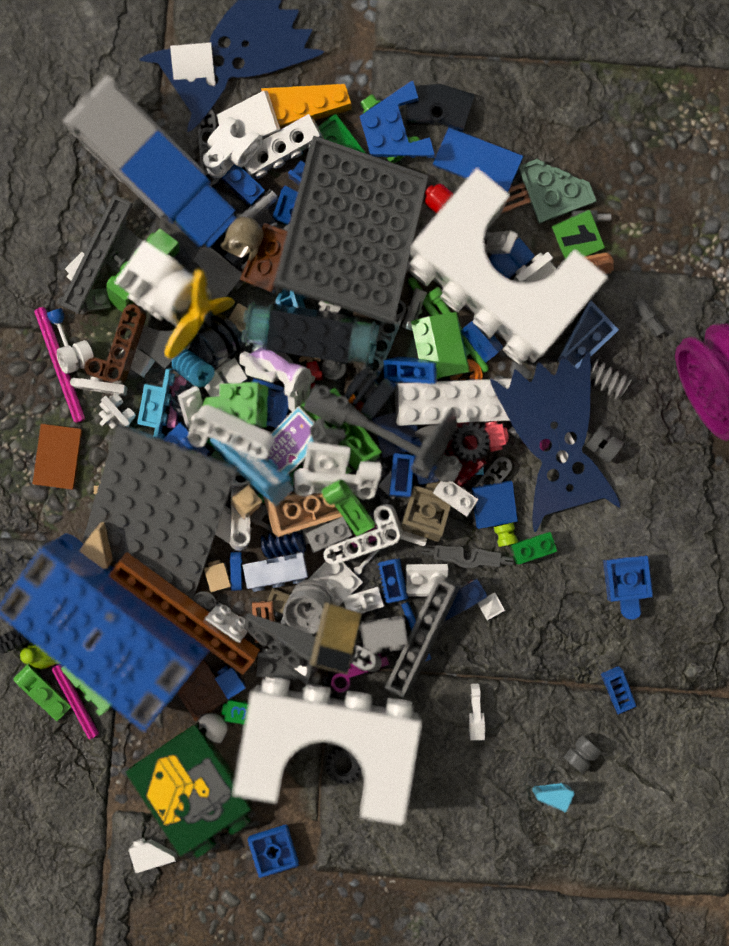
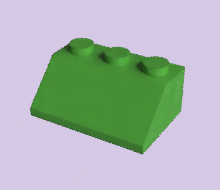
[411,312,470,380]

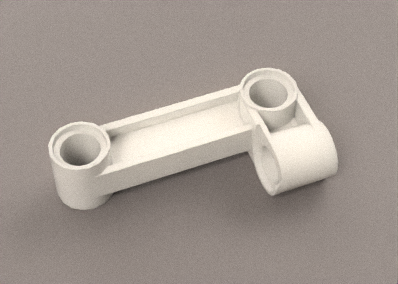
[294,461,381,499]
[230,471,250,551]

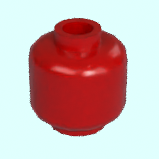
[424,183,454,214]

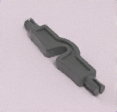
[421,545,514,568]

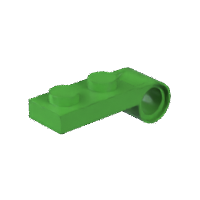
[322,479,375,536]
[13,664,71,721]

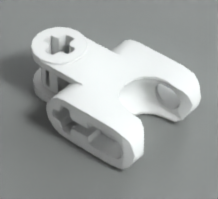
[203,117,262,178]

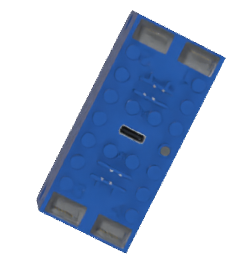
[0,533,210,731]

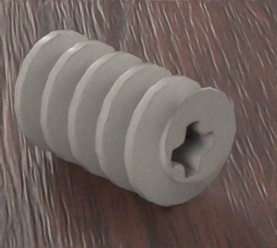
[590,359,632,400]

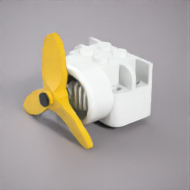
[115,241,235,359]

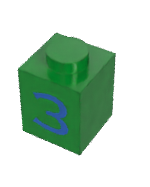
[222,699,250,725]

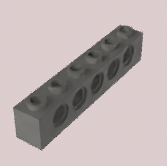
[385,576,461,698]

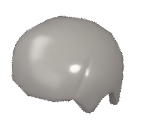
[198,713,228,743]

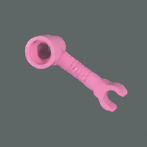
[167,375,189,429]

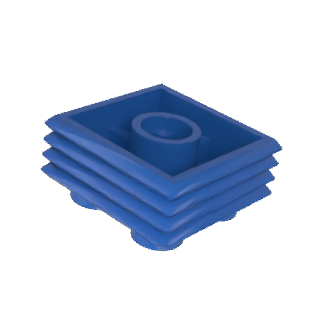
[248,824,299,878]

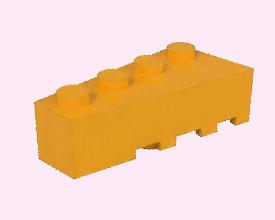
[261,84,351,133]

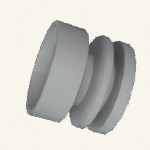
[283,580,334,634]

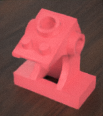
[457,421,509,452]

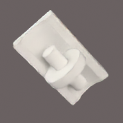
[99,393,136,429]
[343,587,384,613]

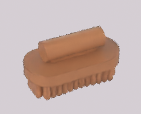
[584,253,614,274]

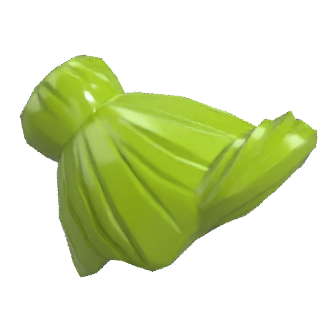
[20,642,59,669]

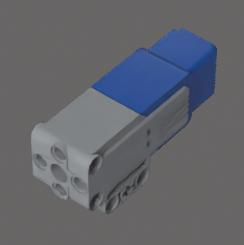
[62,75,237,248]

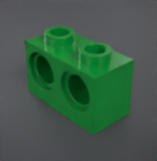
[510,532,557,565]

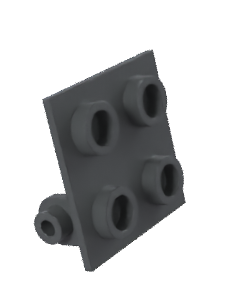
[105,225,143,273]

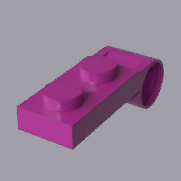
[331,653,389,692]

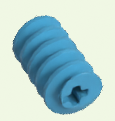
[172,349,214,387]

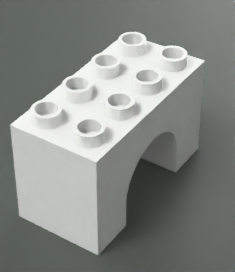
[409,169,607,365]
[233,676,421,824]

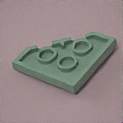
[518,159,596,224]

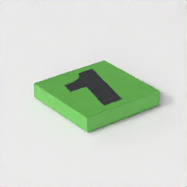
[552,210,605,260]

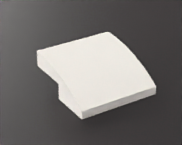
[170,43,215,90]

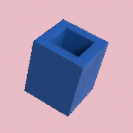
[215,666,247,699]

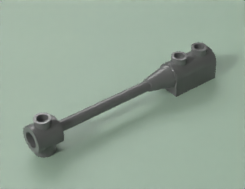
[303,385,462,482]

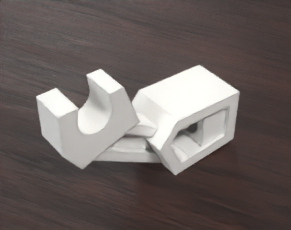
[469,684,485,740]

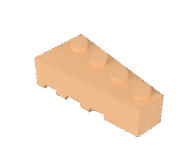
[263,492,343,537]

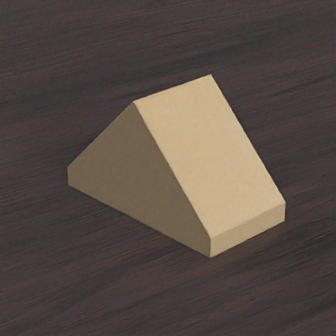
[79,522,113,569]

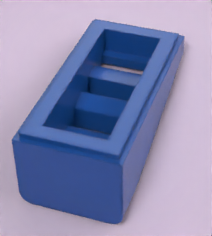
[601,666,637,714]

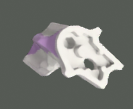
[240,343,315,412]

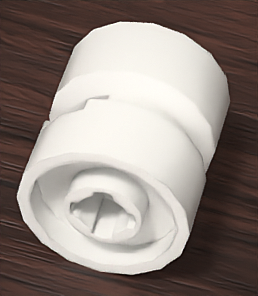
[57,340,94,374]

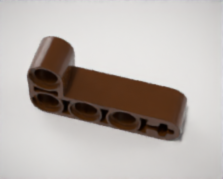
[85,304,146,384]

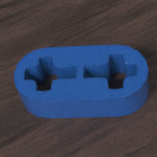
[230,552,243,591]

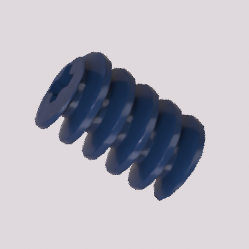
[261,529,306,559]

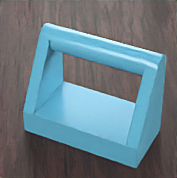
[532,783,574,812]

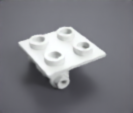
[205,603,248,642]

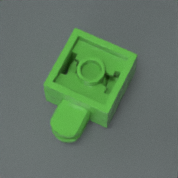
[202,382,268,428]

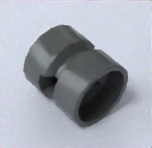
[585,425,624,463]
[563,735,602,775]

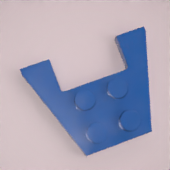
[360,81,435,158]

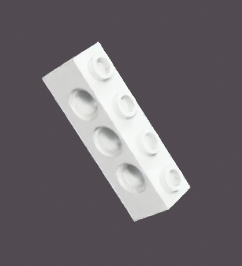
[244,114,324,179]

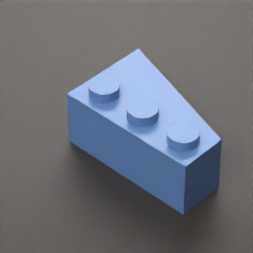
[557,300,619,369]

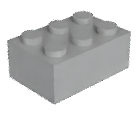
[362,616,407,653]

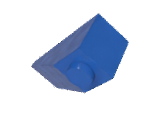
[383,357,437,384]

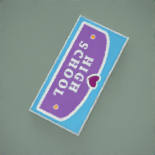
[264,406,315,475]

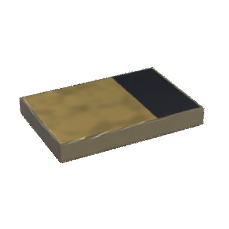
[310,603,362,674]

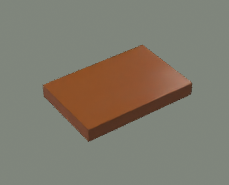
[32,424,82,490]

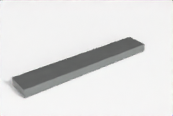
[60,195,133,314]

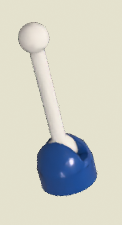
[46,308,68,346]

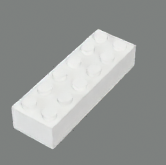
[395,378,512,425]

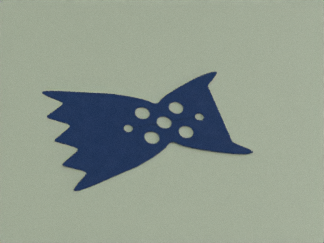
[139,0,324,132]
[490,351,620,532]

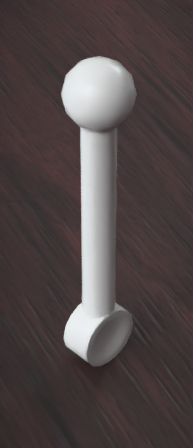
[354,547,385,574]

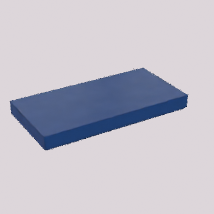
[433,128,524,194]

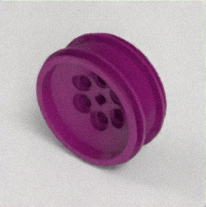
[675,324,729,441]

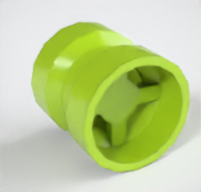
[494,522,518,547]

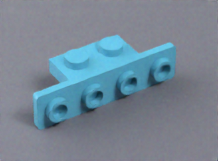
[137,368,175,440]

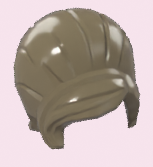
[221,217,263,261]

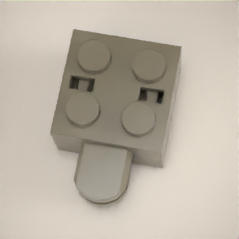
[401,480,451,542]

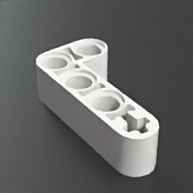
[188,405,275,459]
[324,504,403,564]

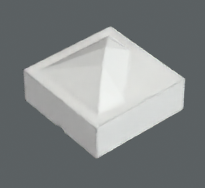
[477,592,505,620]

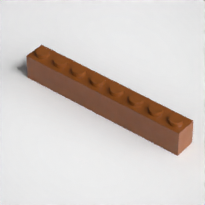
[109,552,260,674]

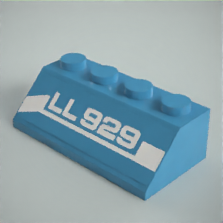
[210,438,294,506]

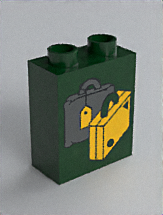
[125,722,253,858]

